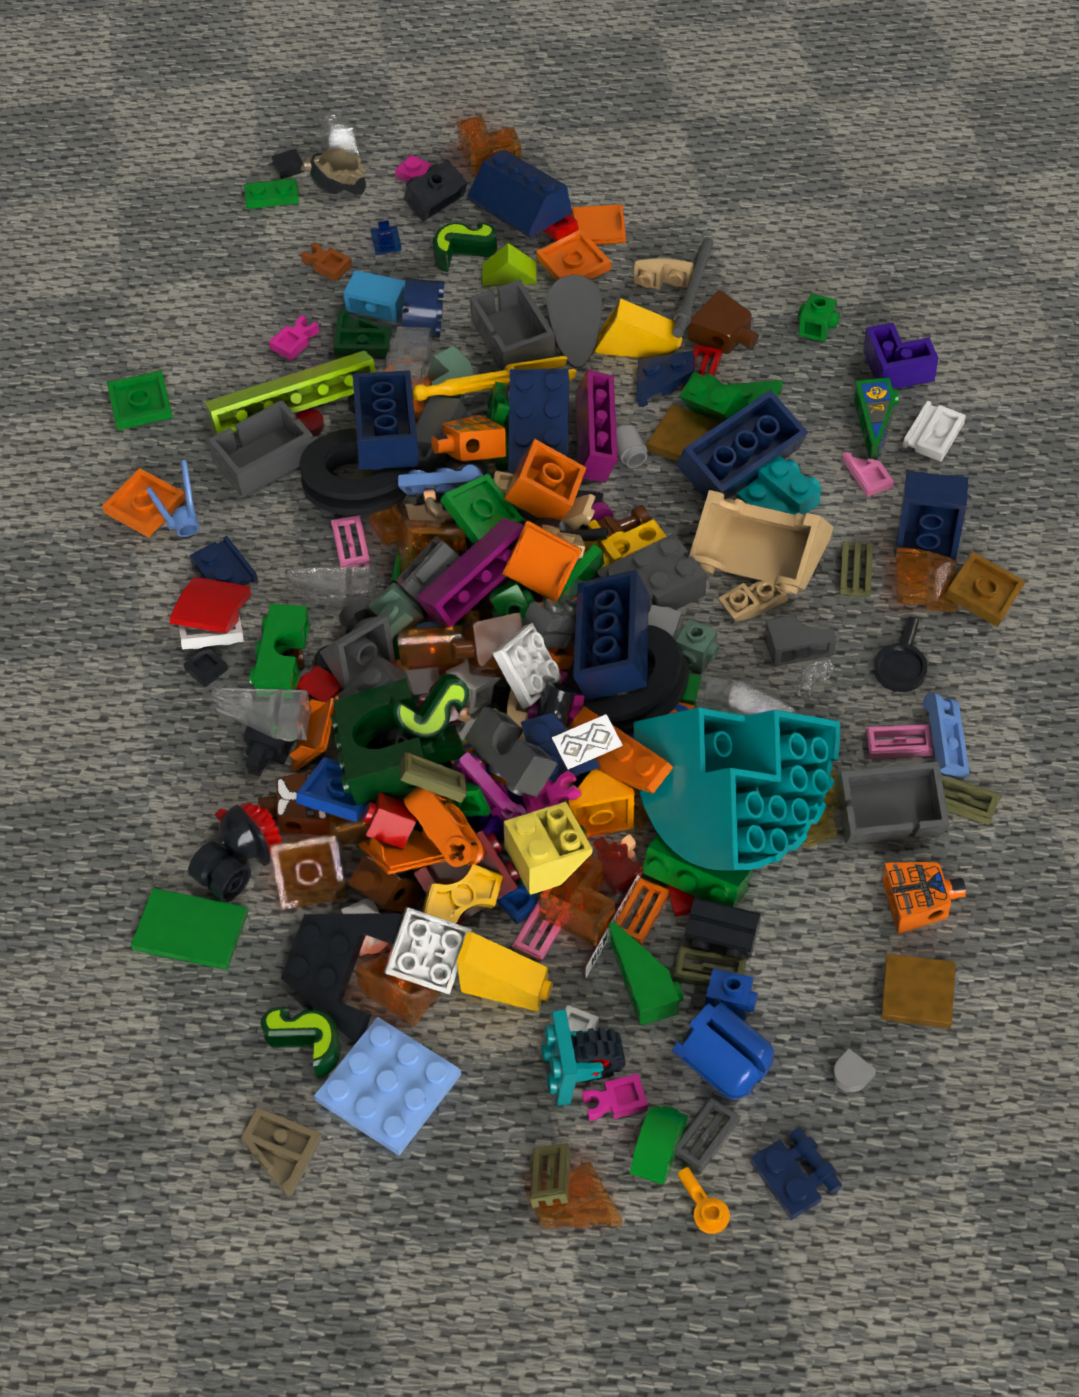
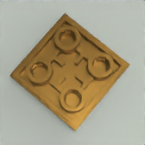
[647,404,722,461]
[881,954,956,1029]

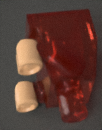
[593,834,643,895]

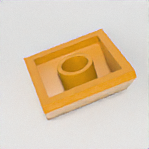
[568,769,635,838]

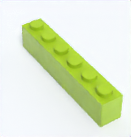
[204,350,376,435]

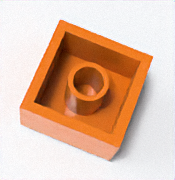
[504,439,586,521]

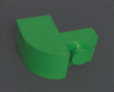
[629,1105,689,1185]

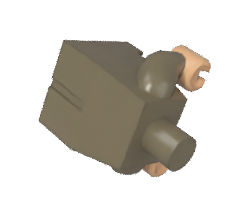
[405,489,455,539]

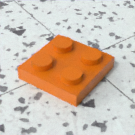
[536,229,611,281]
[102,468,186,538]

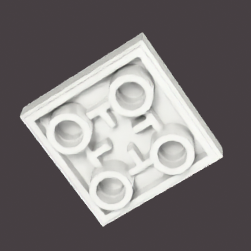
[492,623,562,709]
[384,907,472,995]

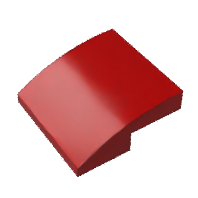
[170,577,251,634]

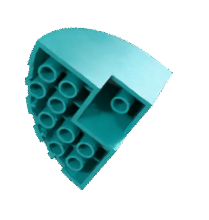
[634,707,840,871]

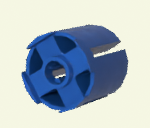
[672,998,774,1100]

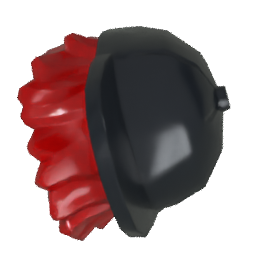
[215,802,283,867]

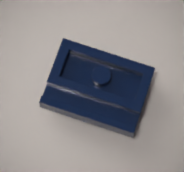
[190,536,258,586]

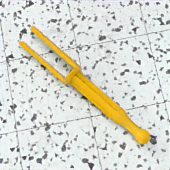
[412,356,577,401]

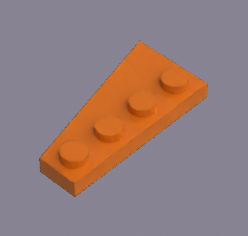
[567,706,674,793]

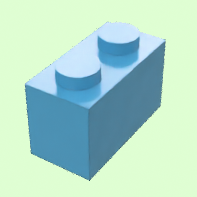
[343,270,405,323]

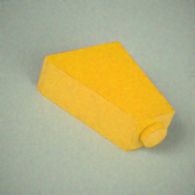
[594,298,682,358]
[457,931,553,1012]

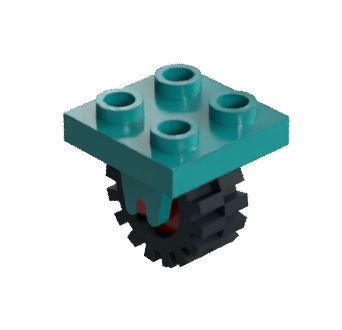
[541,1010,626,1106]

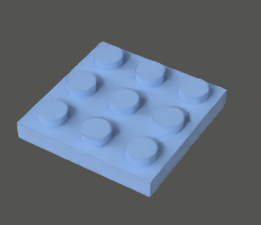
[314,1017,461,1156]

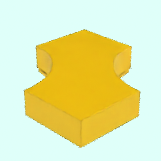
[422,864,503,924]

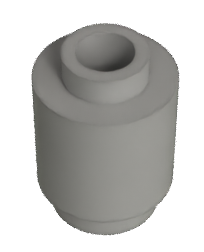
[616,425,647,468]

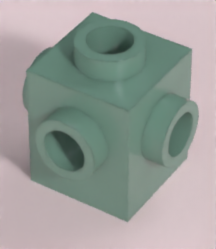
[674,619,720,674]

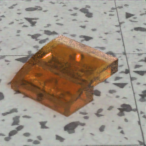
[896,547,958,612]

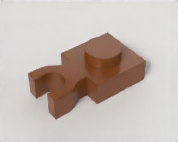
[301,242,352,282]

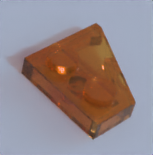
[526,1162,623,1229]

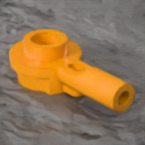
[677,1167,730,1234]

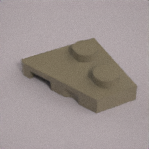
[241,1107,322,1198]

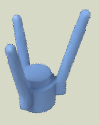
[146,460,200,537]

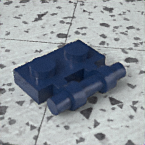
[750,1127,842,1220]

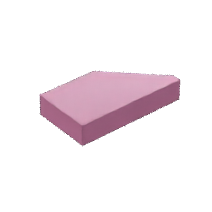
[842,452,894,497]

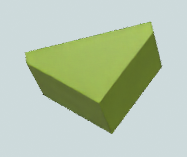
[482,243,537,286]

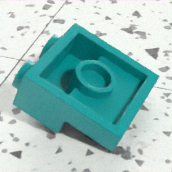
[736,456,821,515]

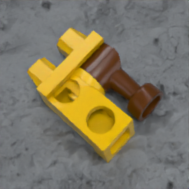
[584,505,667,574]

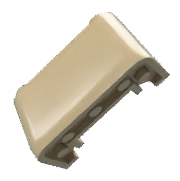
[689,490,834,595]

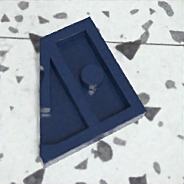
[637,350,695,407]
[521,713,601,782]

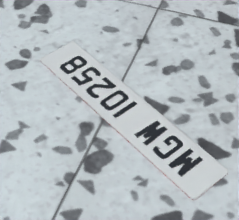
[585,868,642,978]

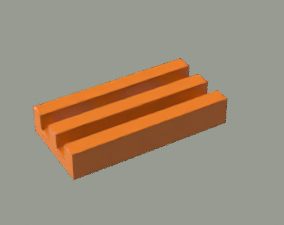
[616,878,669,946]

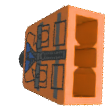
[431,415,506,461]
[882,862,966,934]

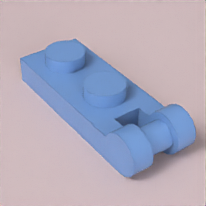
[398,465,483,495]
[923,692,970,779]

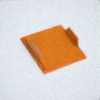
[570,204,626,245]
[502,520,583,602]
[289,695,339,772]
[359,829,446,875]

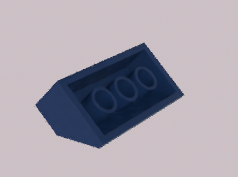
[467,150,572,237]

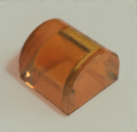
[369,506,409,546]

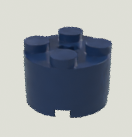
[402,278,445,337]

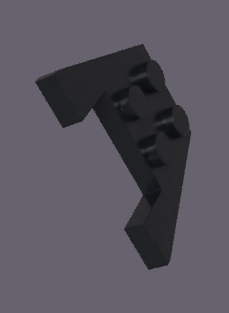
[281,913,403,1042]

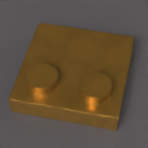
[944,551,1026,627]

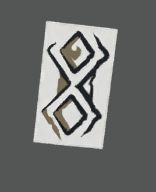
[552,714,623,769]

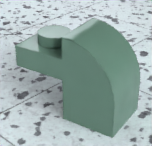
[423,346,473,404]
[369,583,425,638]

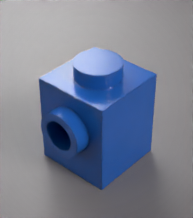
[705,969,758,1021]

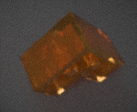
[457,116,522,178]
[539,855,615,947]

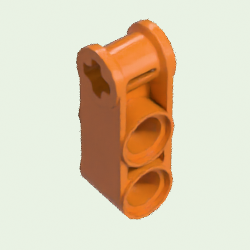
[404,787,485,867]

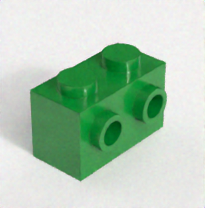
[679,372,749,422]

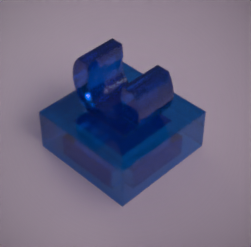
[371,220,402,255]

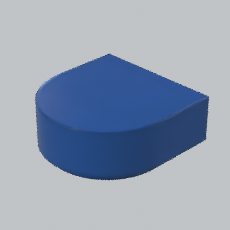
[496,885,536,925]

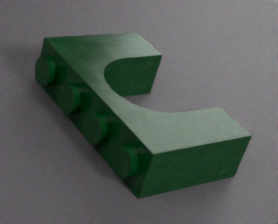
[331,678,428,805]

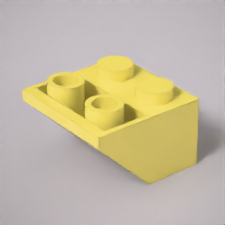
[504,802,593,895]

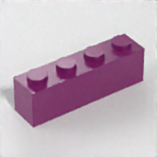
[575,369,618,483]
[416,518,524,628]

